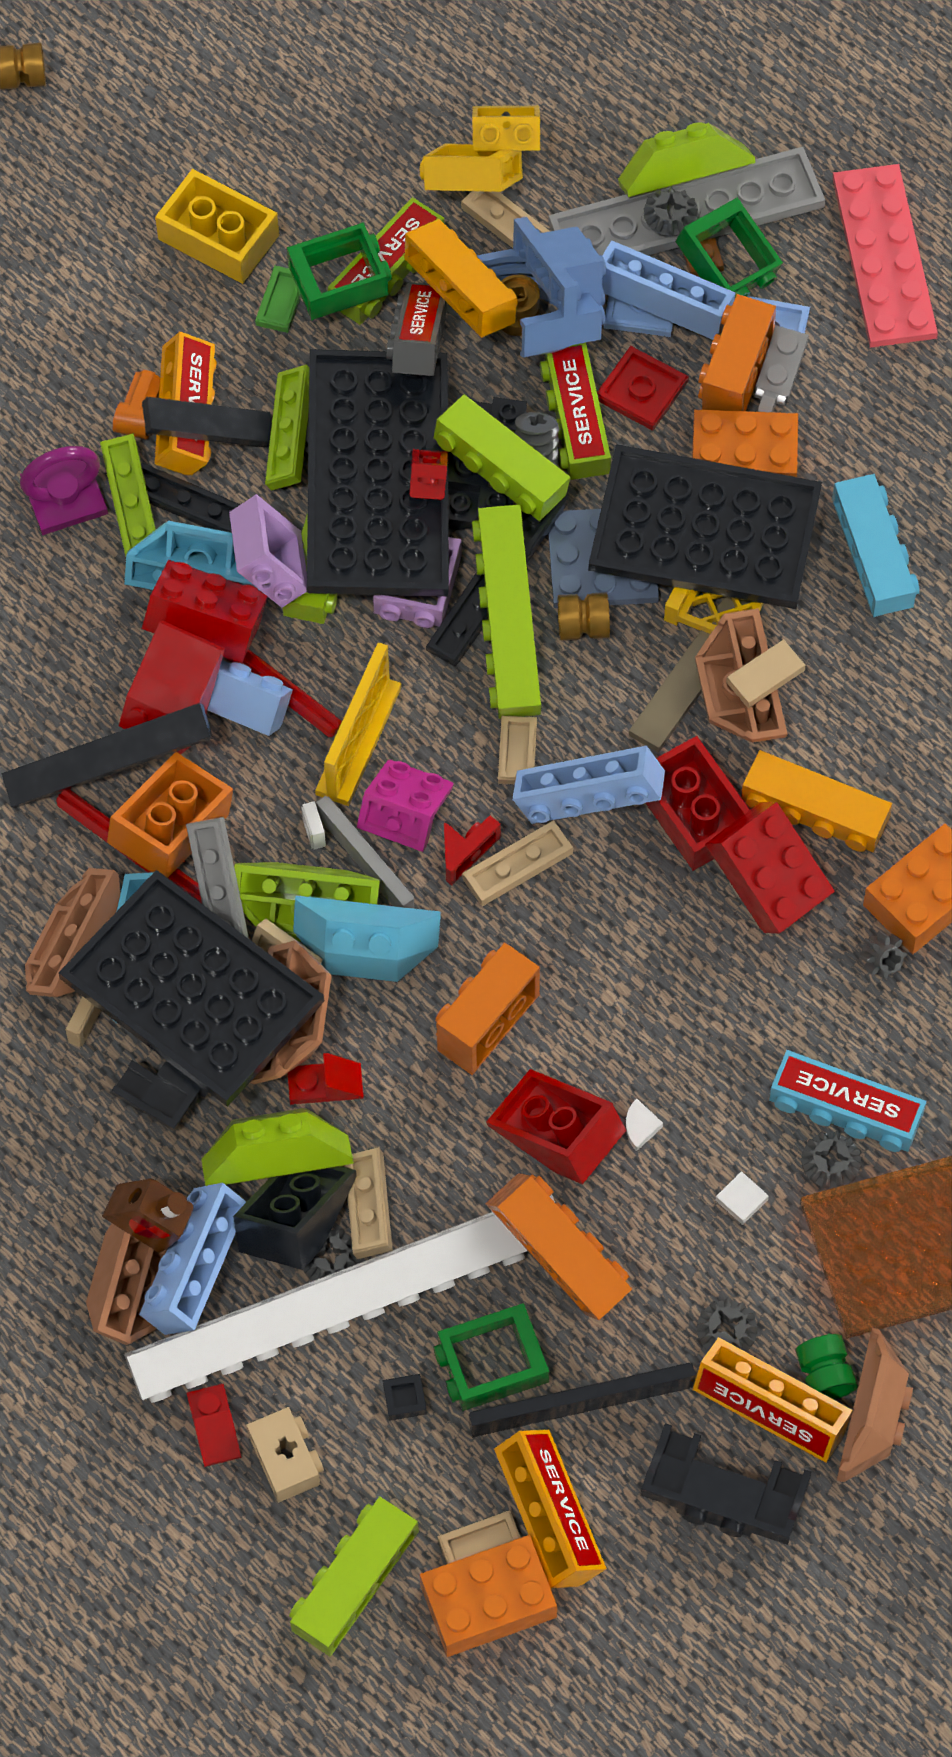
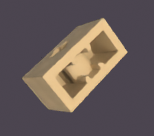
[246,1407,324,1503]

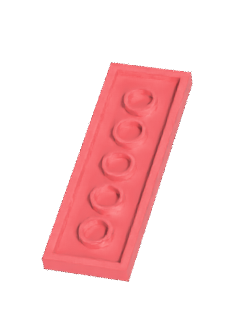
[832,164,938,348]

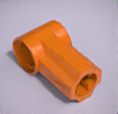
[113,369,160,440]

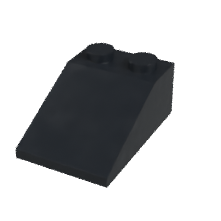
[233,1166,357,1270]

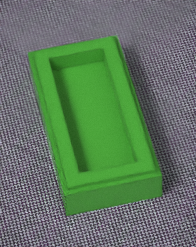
[255,265,301,333]

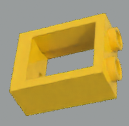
[472,105,540,151]
[420,143,523,192]

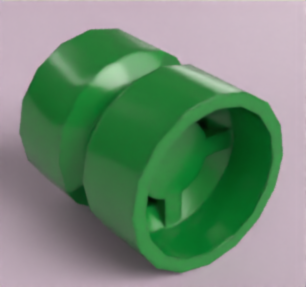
[795,1334,858,1400]

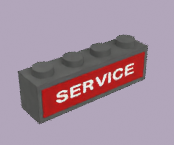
[387,282,447,376]

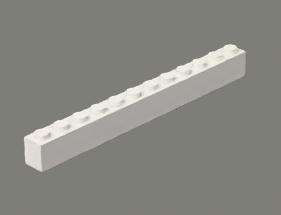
[124,1195,555,1403]

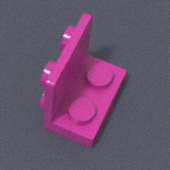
[356,760,454,852]

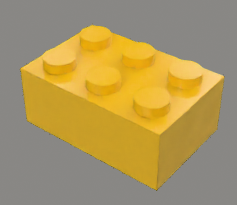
[155,169,279,284]

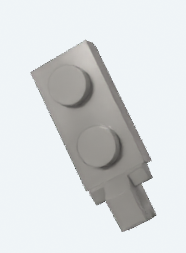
[755,325,809,412]

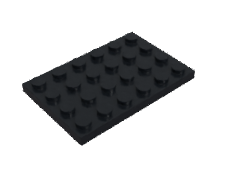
[588,444,822,609]
[58,870,325,1107]

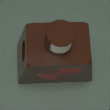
[102,1178,194,1253]

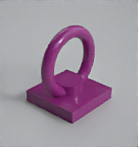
[20,446,108,535]

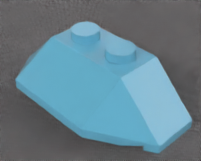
[124,521,260,591]
[293,896,441,982]

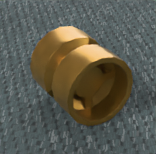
[0,42,46,90]
[501,275,540,336]
[557,592,610,641]

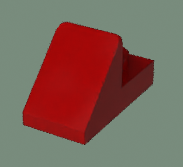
[410,449,448,500]
[444,815,501,886]
[288,1053,364,1105]
[186,1384,242,1467]

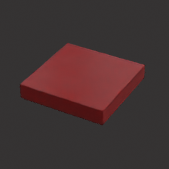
[597,345,689,431]

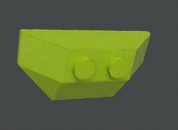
[618,122,756,197]
[234,862,380,942]
[201,1108,353,1186]

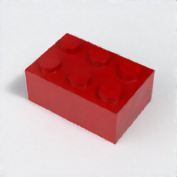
[141,560,268,663]
[646,736,750,871]
[705,802,835,934]

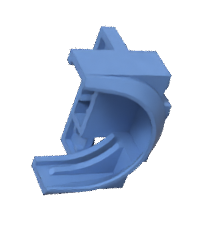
[477,217,606,357]

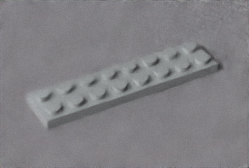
[548,147,825,255]

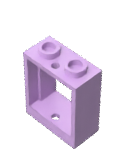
[229,494,307,607]
[373,537,462,628]

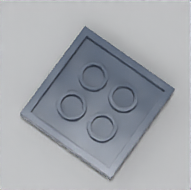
[548,509,659,608]

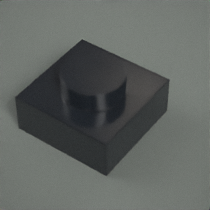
[382,1374,427,1421]

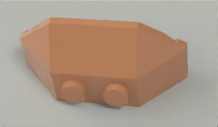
[695,608,788,743]
[25,868,121,997]
[250,940,332,1085]
[86,1203,168,1345]
[837,1328,913,1482]

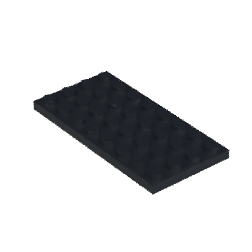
[307,349,449,597]

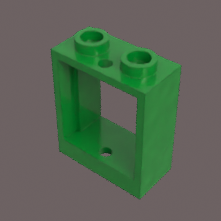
[675,197,783,300]
[287,222,392,320]
[433,1303,549,1411]

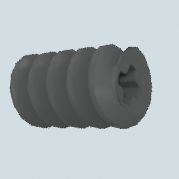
[515,412,559,467]

